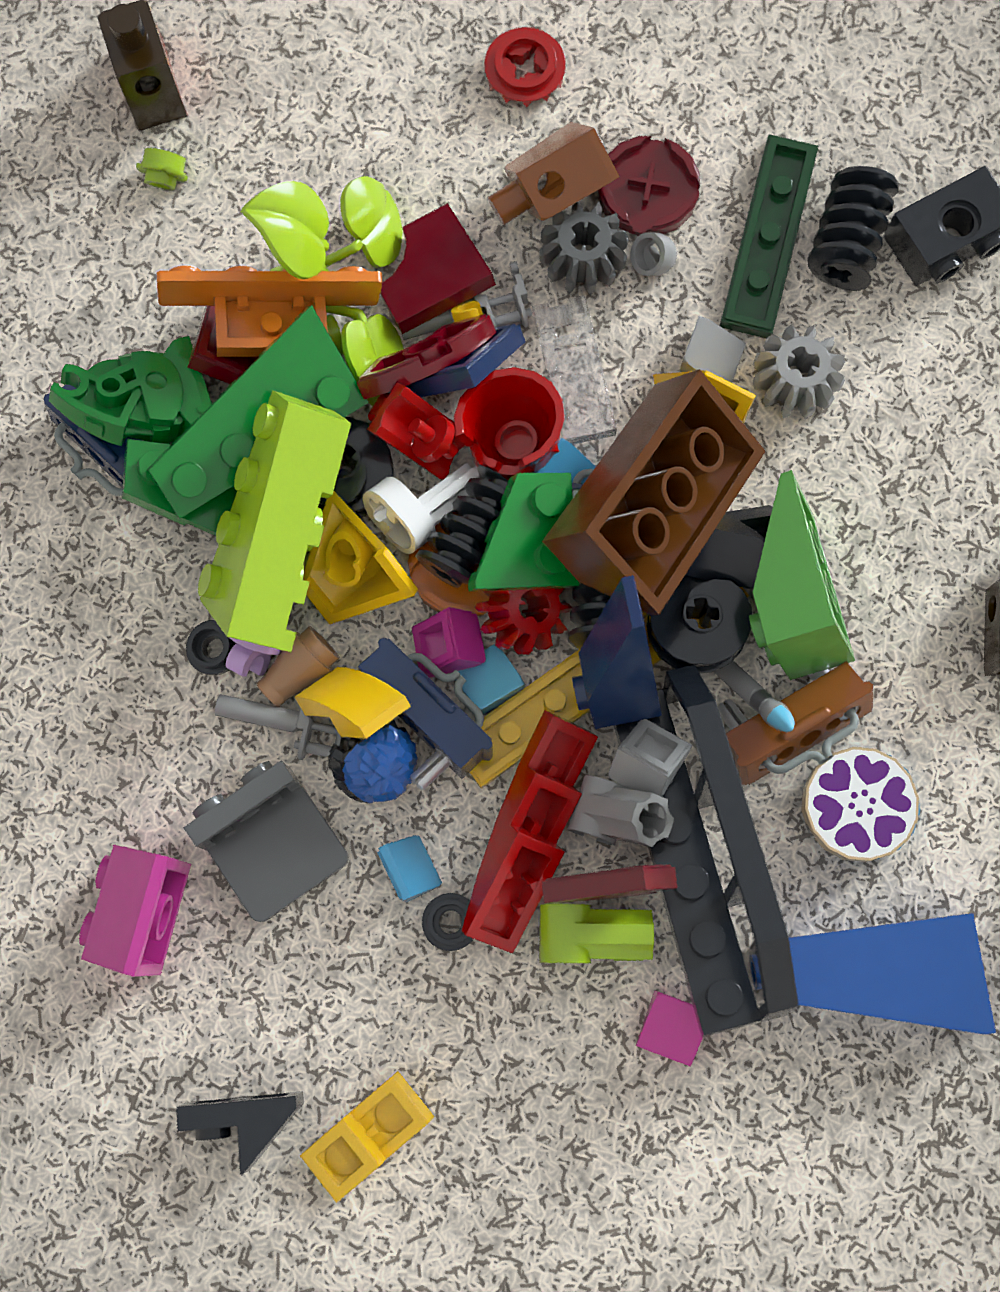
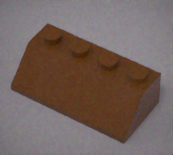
[542,369,766,616]

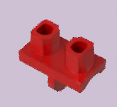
[367,382,465,480]

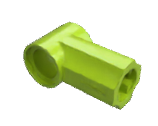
[539,904,654,963]

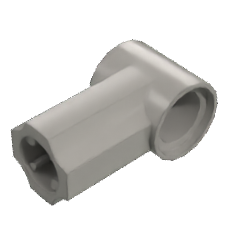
[567,775,674,847]

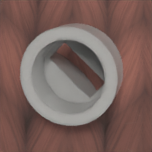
[630,232,677,276]

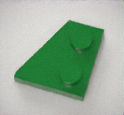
[468,473,579,592]

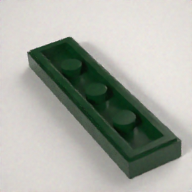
[719,134,819,339]

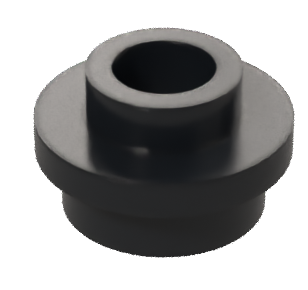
[186,620,236,675]
[422,893,473,951]

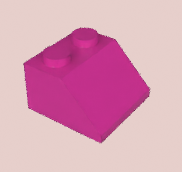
[79,844,191,977]

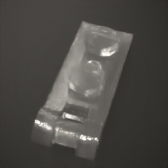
[532,295,617,445]

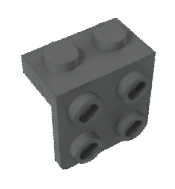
[183,761,349,922]

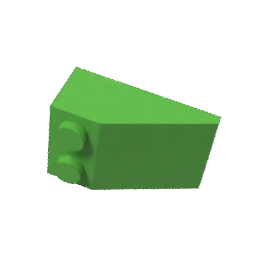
[749,470,855,680]

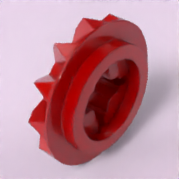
[484,27,566,108]

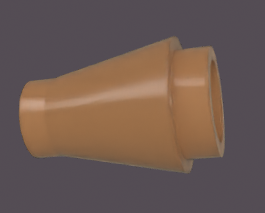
[256,626,340,707]

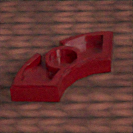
[356,314,496,400]

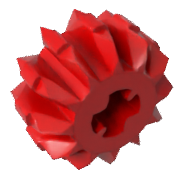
[474,588,573,655]

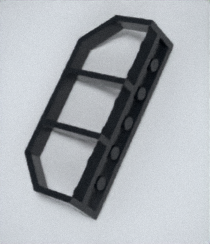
[614,664,799,1037]

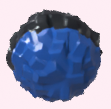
[328,720,418,804]

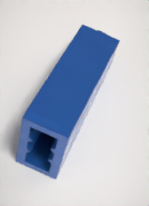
[749,913,996,1035]

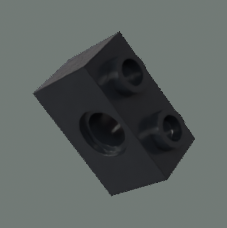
[883,166,1000,287]

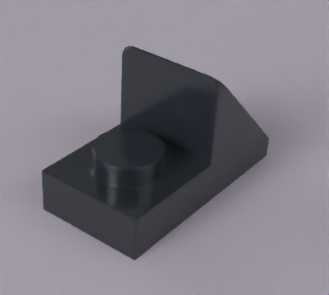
[685,505,773,589]
[176,1091,304,1176]

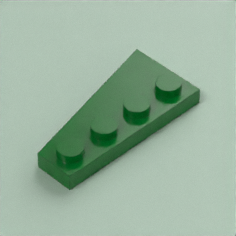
[147,305,369,519]

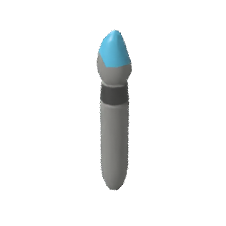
[715,661,795,732]

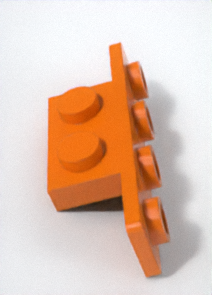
[156,266,382,357]

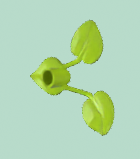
[241,176,404,407]

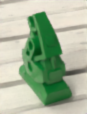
[49,336,212,446]

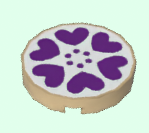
[802,747,919,862]

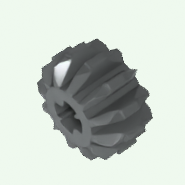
[539,202,629,296]

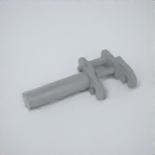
[401,261,532,340]
[215,694,351,760]

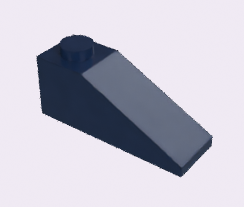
[572,575,662,729]

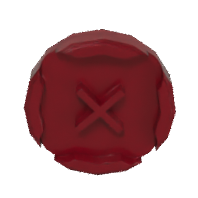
[598,136,700,236]

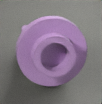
[226,637,282,677]

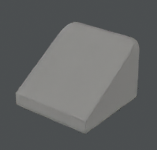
[679,316,746,383]
[608,719,692,797]

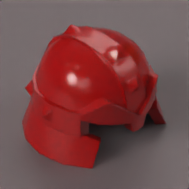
[454,367,565,481]

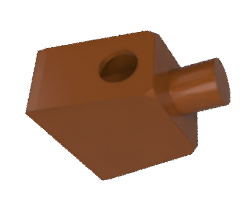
[487,122,620,225]

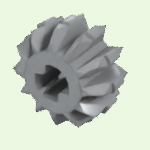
[753,324,845,419]

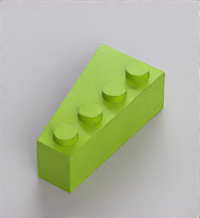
[198,390,351,652]

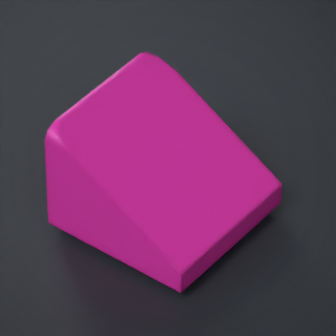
[411,607,486,678]
[635,990,703,1067]

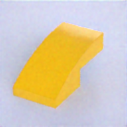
[295,667,411,739]
[300,1071,435,1203]

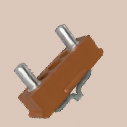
[718,661,873,785]

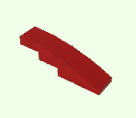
[462,710,598,954]

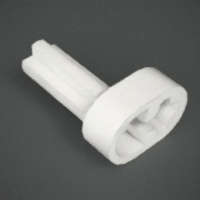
[363,463,481,554]

